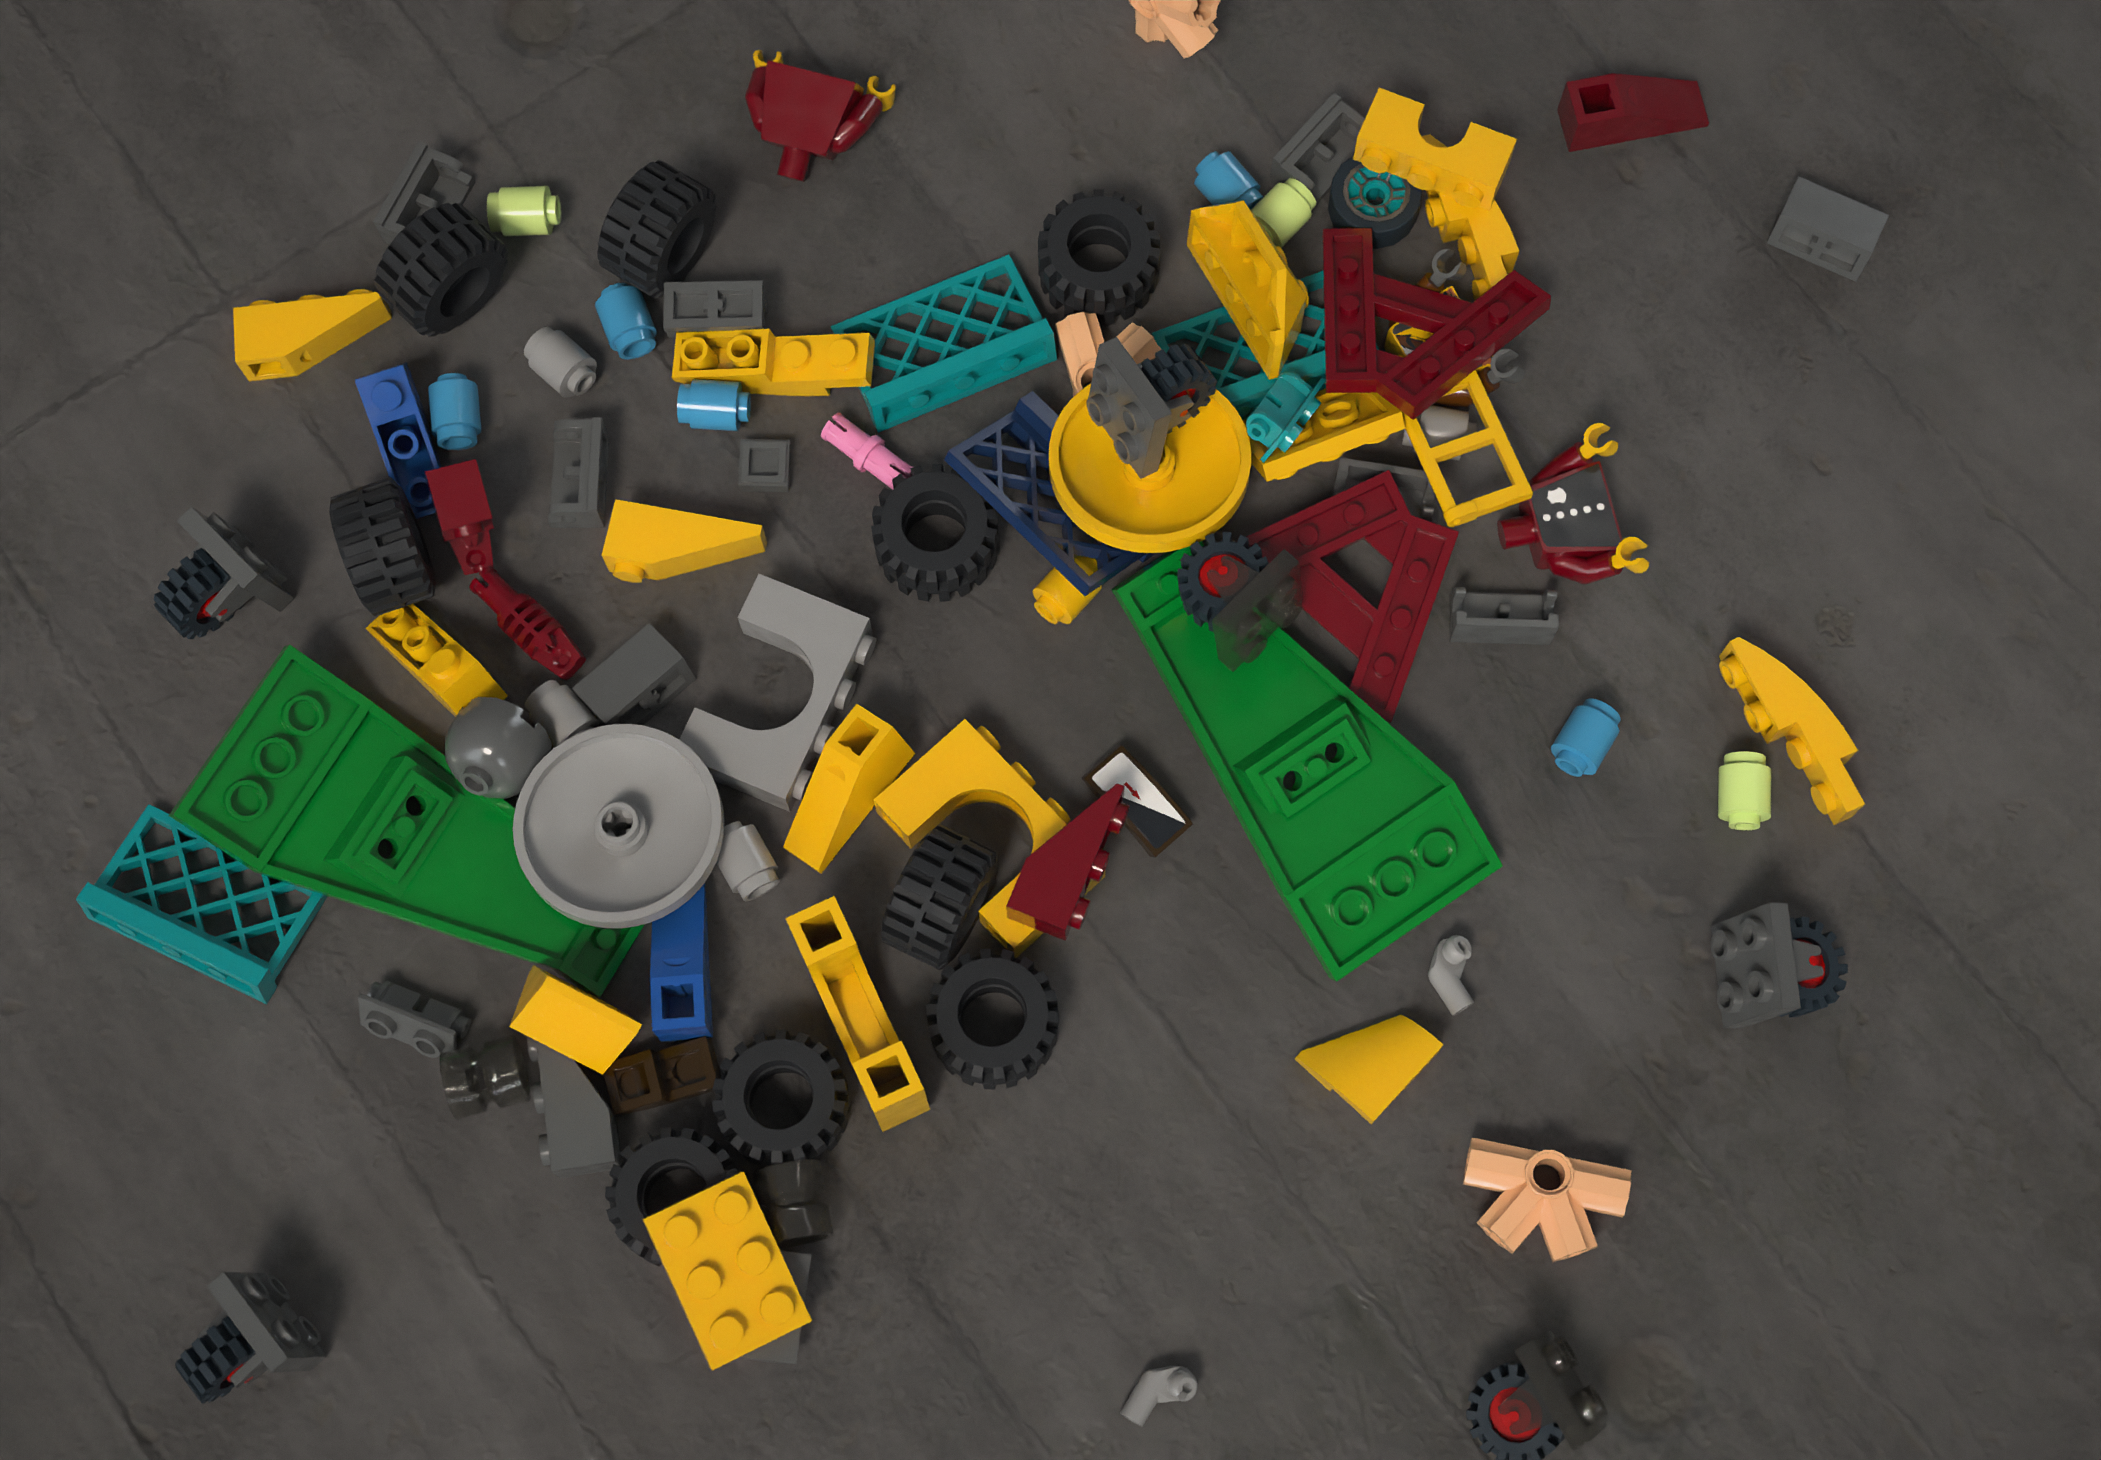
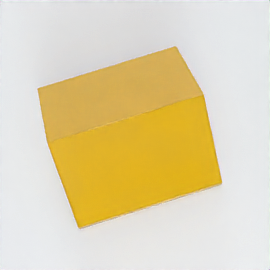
[509,965,642,1075]

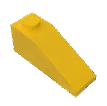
[602,499,767,583]

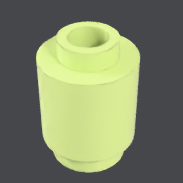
[1251,178,1316,248]
[487,186,561,236]
[1718,751,1771,830]

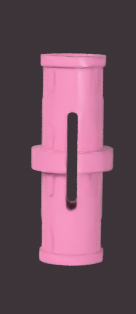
[821,412,913,490]

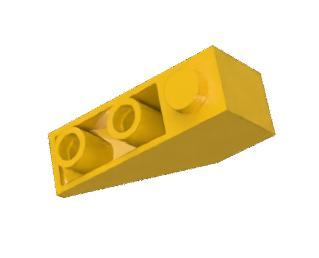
[233,289,392,381]
[365,604,508,717]
[783,704,915,874]

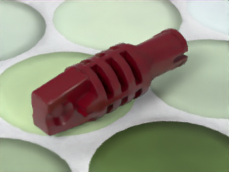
[469,567,587,681]

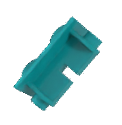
[1246,371,1325,463]

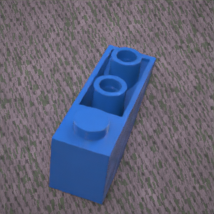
[355,362,441,519]
[650,884,713,1042]

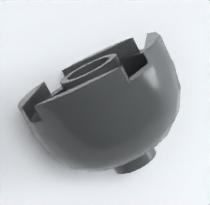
[445,697,552,799]

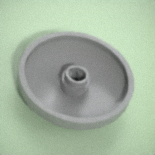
[513,724,724,928]

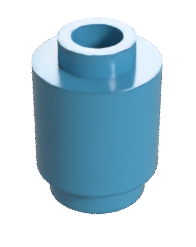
[1194,151,1263,210]
[595,283,657,359]
[428,373,482,450]
[677,379,751,431]
[1551,698,1621,777]

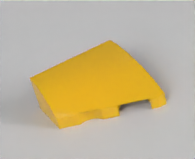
[1295,1015,1444,1125]

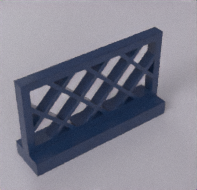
[944,391,1155,596]

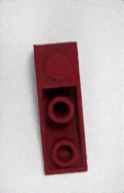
[1557,73,1709,152]
[1006,783,1130,941]

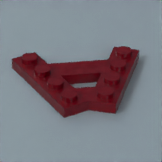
[1322,228,1551,420]
[1236,470,1459,724]

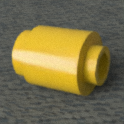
[1033,555,1102,624]

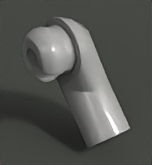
[1428,935,1474,1016]
[1120,1365,1198,1427]

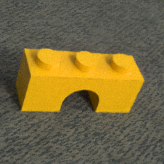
[1353,88,1517,211]

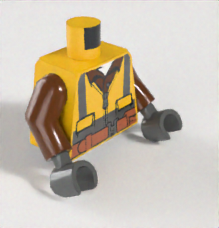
[1384,249,1525,407]

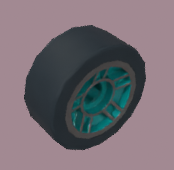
[1328,156,1422,249]

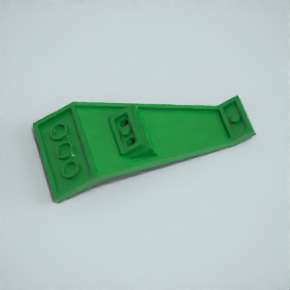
[1111,541,1503,982]

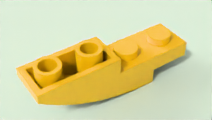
[1422,134,1519,301]
[672,329,875,396]
[1719,637,1865,825]

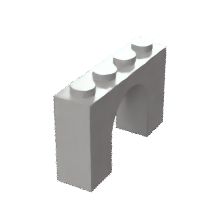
[679,574,876,812]

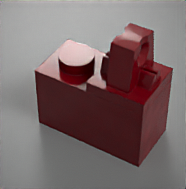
[425,459,494,575]

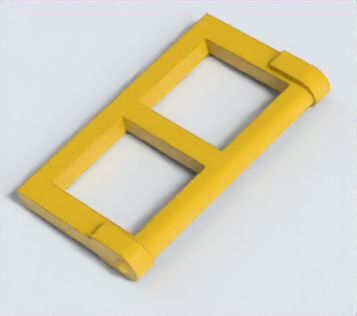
[1402,369,1533,527]

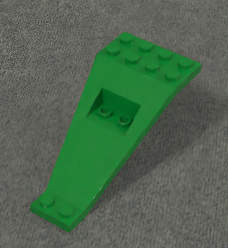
[169,644,645,997]

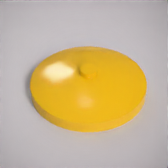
[1049,383,1251,553]

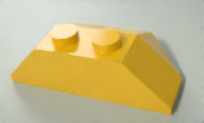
[1187,200,1309,380]

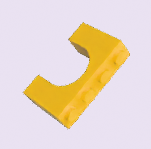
[874,719,1106,958]
[785,896,930,1132]

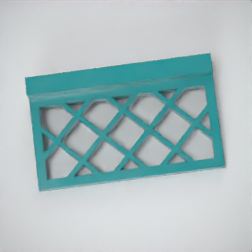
[831,254,1057,433]
[1152,271,1379,420]
[76,804,328,1005]

